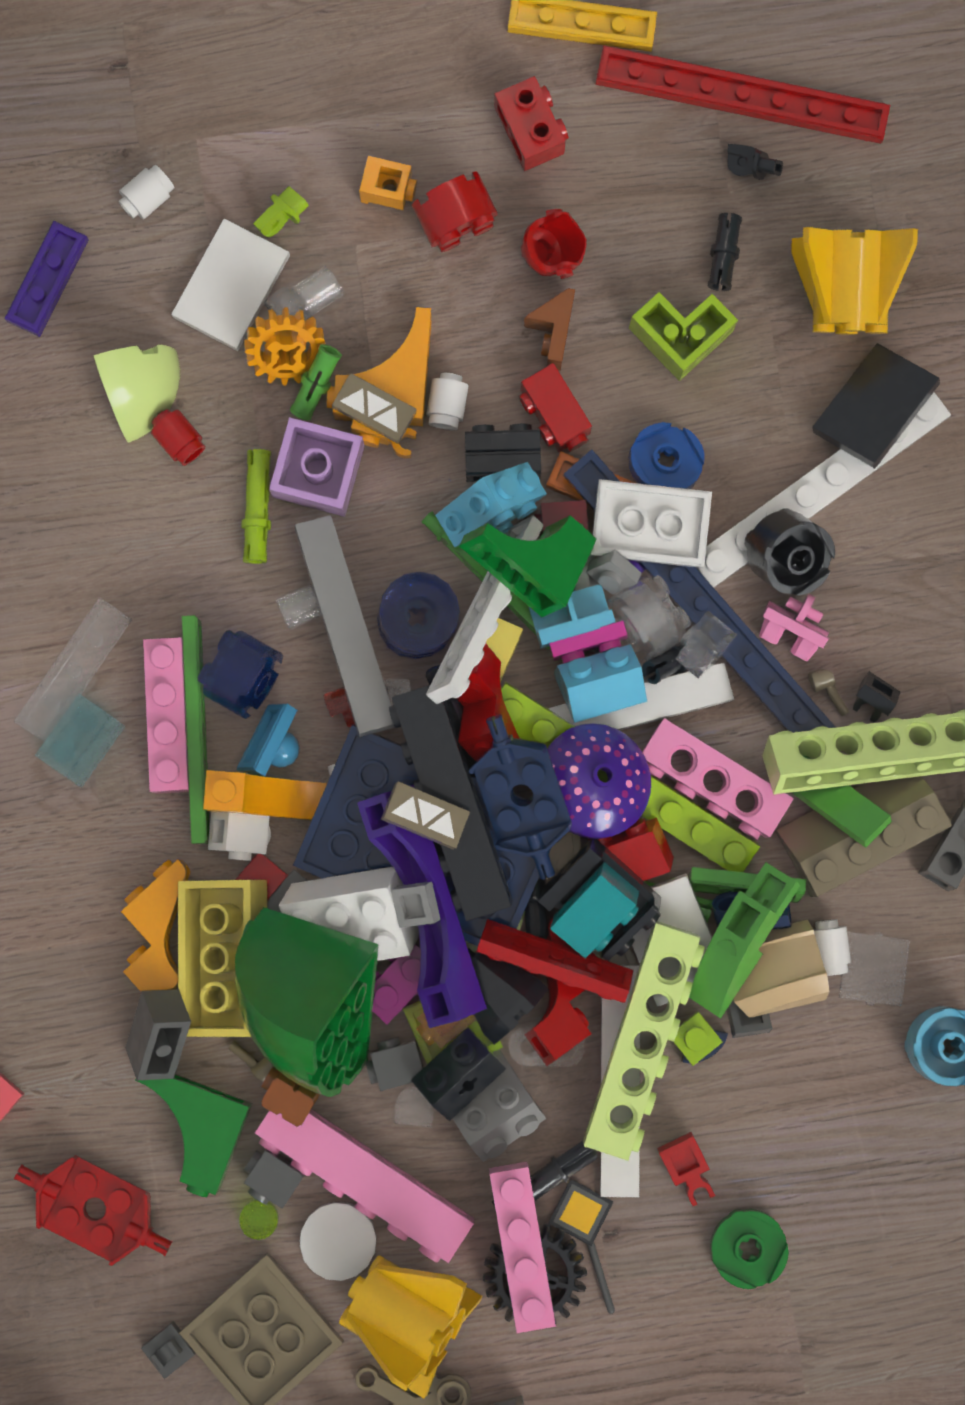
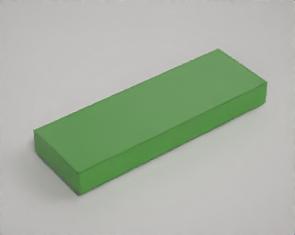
[791,755,891,848]
[688,867,806,903]

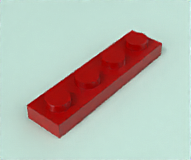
[476,919,634,1003]

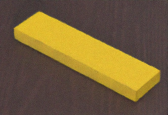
[507,0,657,52]

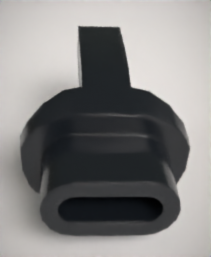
[727,144,783,180]

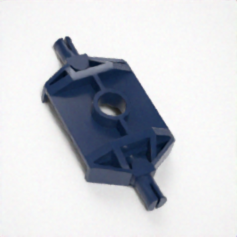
[469,714,572,879]

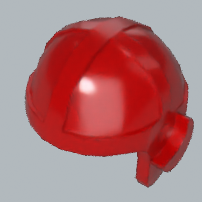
[521,209,587,279]

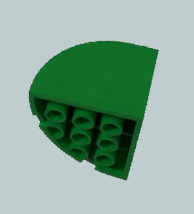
[235,907,379,1097]

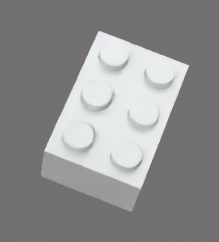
[279,867,419,961]

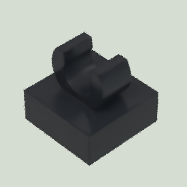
[853,671,901,723]

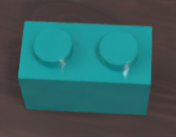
[550,862,639,959]

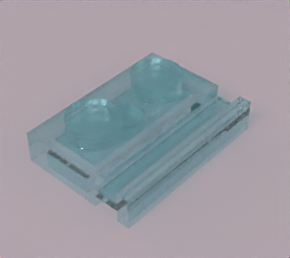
[35,694,126,787]

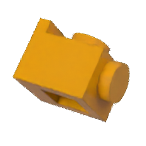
[359,156,417,210]

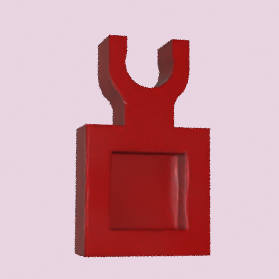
[657,1132,715,1206]

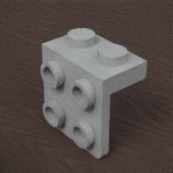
[453,1049,546,1162]

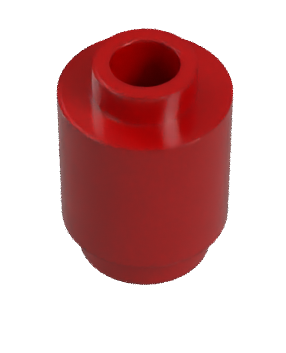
[151,409,205,466]

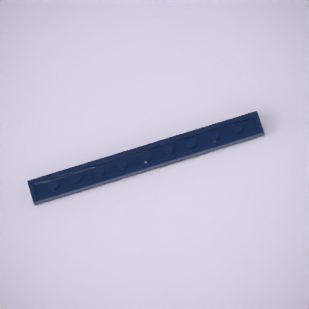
[563,449,836,733]

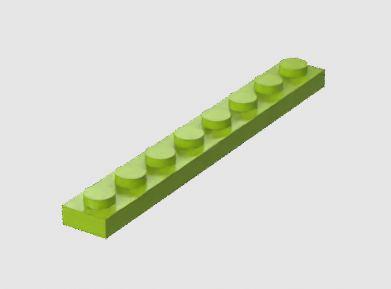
[501,681,760,872]

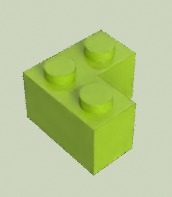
[629,292,738,381]

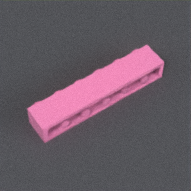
[255,1109,474,1263]

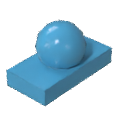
[237,704,300,777]

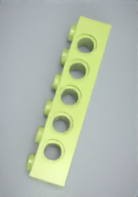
[762,709,965,795]
[583,921,704,1161]

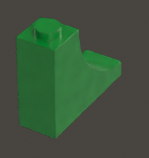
[459,515,597,617]
[135,1074,253,1197]

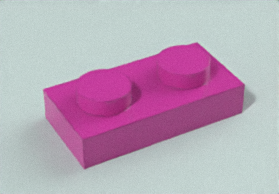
[549,620,627,664]

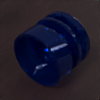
[377,572,460,660]

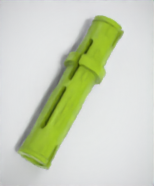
[241,449,271,564]

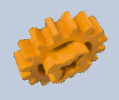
[244,307,326,386]

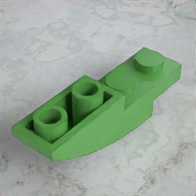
[689,862,801,1019]

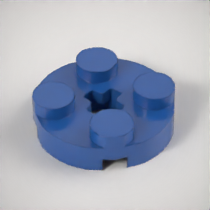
[628,422,705,489]

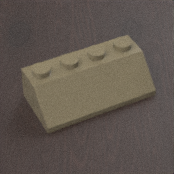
[775,776,952,897]

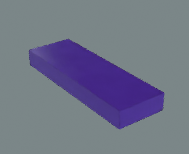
[4,221,89,337]

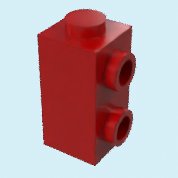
[518,363,592,453]

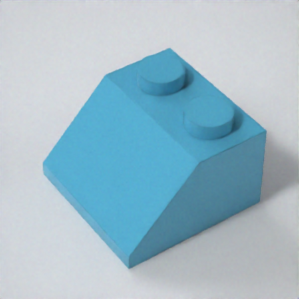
[554,644,647,723]

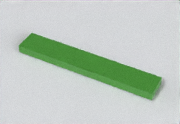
[182,615,210,845]

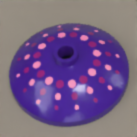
[547,723,651,839]

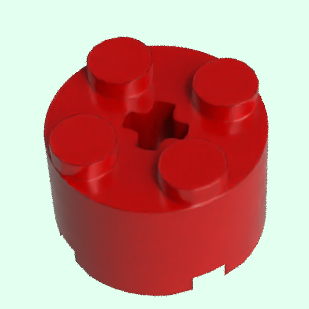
[412,171,498,253]

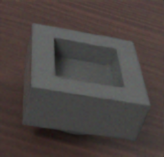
[727,999,772,1038]

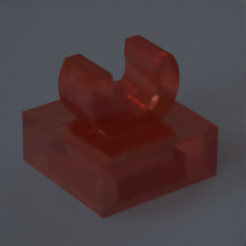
[323,687,355,728]

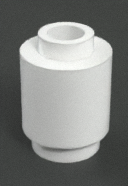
[118,165,175,220]
[426,373,469,430]
[814,919,851,976]

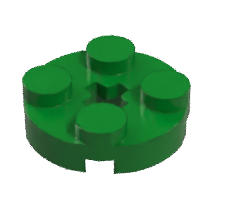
[710,1209,789,1289]

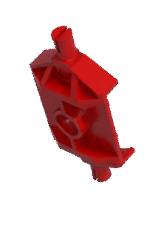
[14,1155,173,1266]

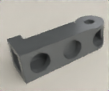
[918,799,965,891]

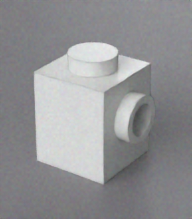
[208,812,271,861]

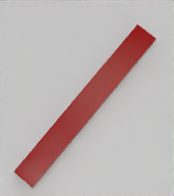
[595,45,890,144]

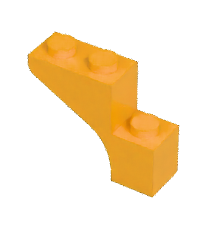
[121,859,191,992]

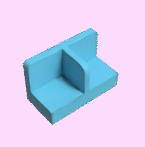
[529,585,616,649]

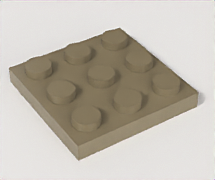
[179,1253,344,1405]

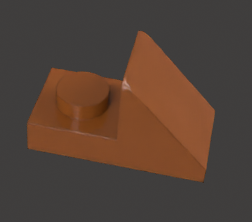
[524,288,575,371]

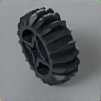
[483,1222,587,1324]

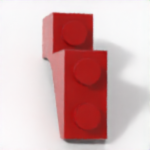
[457,643,520,761]
[524,918,597,1066]

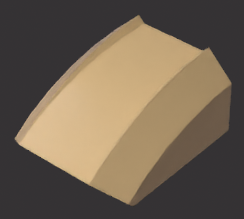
[734,920,830,1017]

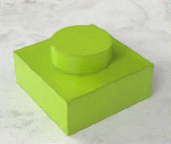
[674,1011,723,1066]

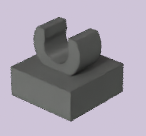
[141,1321,196,1379]

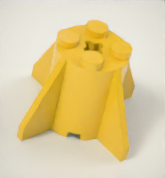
[791,227,918,335]
[339,1255,482,1399]

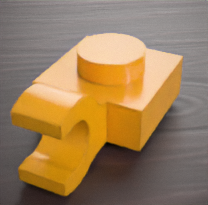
[351,420,417,459]

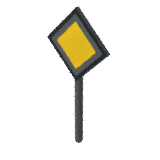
[548,1179,615,1314]

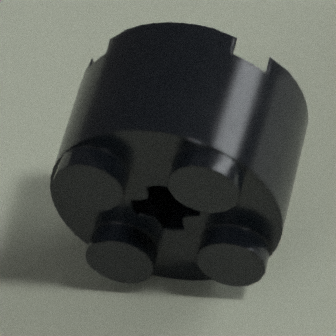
[744,508,835,596]

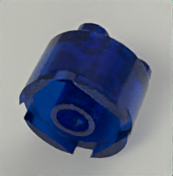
[198,630,283,719]

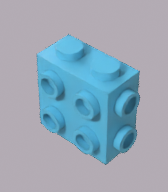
[435,462,547,547]

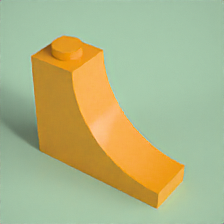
[327,307,432,426]
[203,770,327,820]

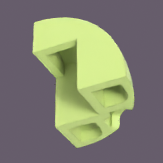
[93,345,180,443]

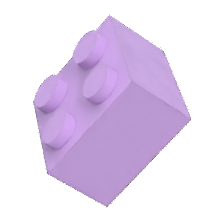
[269,417,365,517]

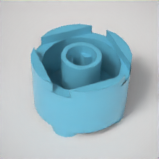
[904,1006,965,1086]

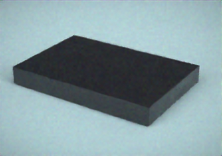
[812,343,940,469]

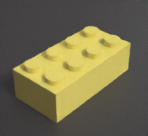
[178,880,267,1037]

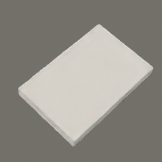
[171,219,290,351]
[590,479,712,568]
[632,873,712,1007]

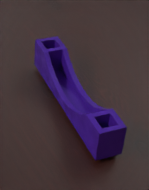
[357,785,487,1028]

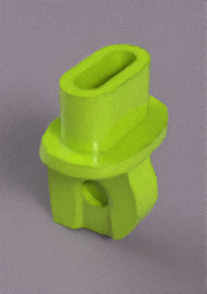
[253,186,309,237]

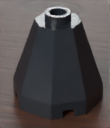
[468,948,549,1045]

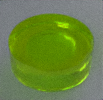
[239,1199,279,1240]

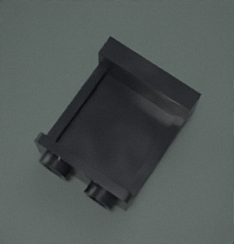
[538,838,662,961]

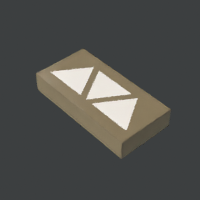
[332,373,417,444]
[381,781,470,849]

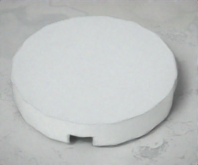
[300,1202,376,1281]

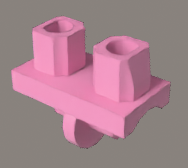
[759,594,829,661]

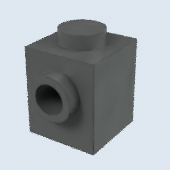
[366,1037,424,1091]
[244,1149,304,1209]

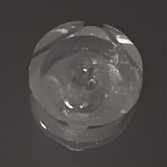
[606,575,691,663]

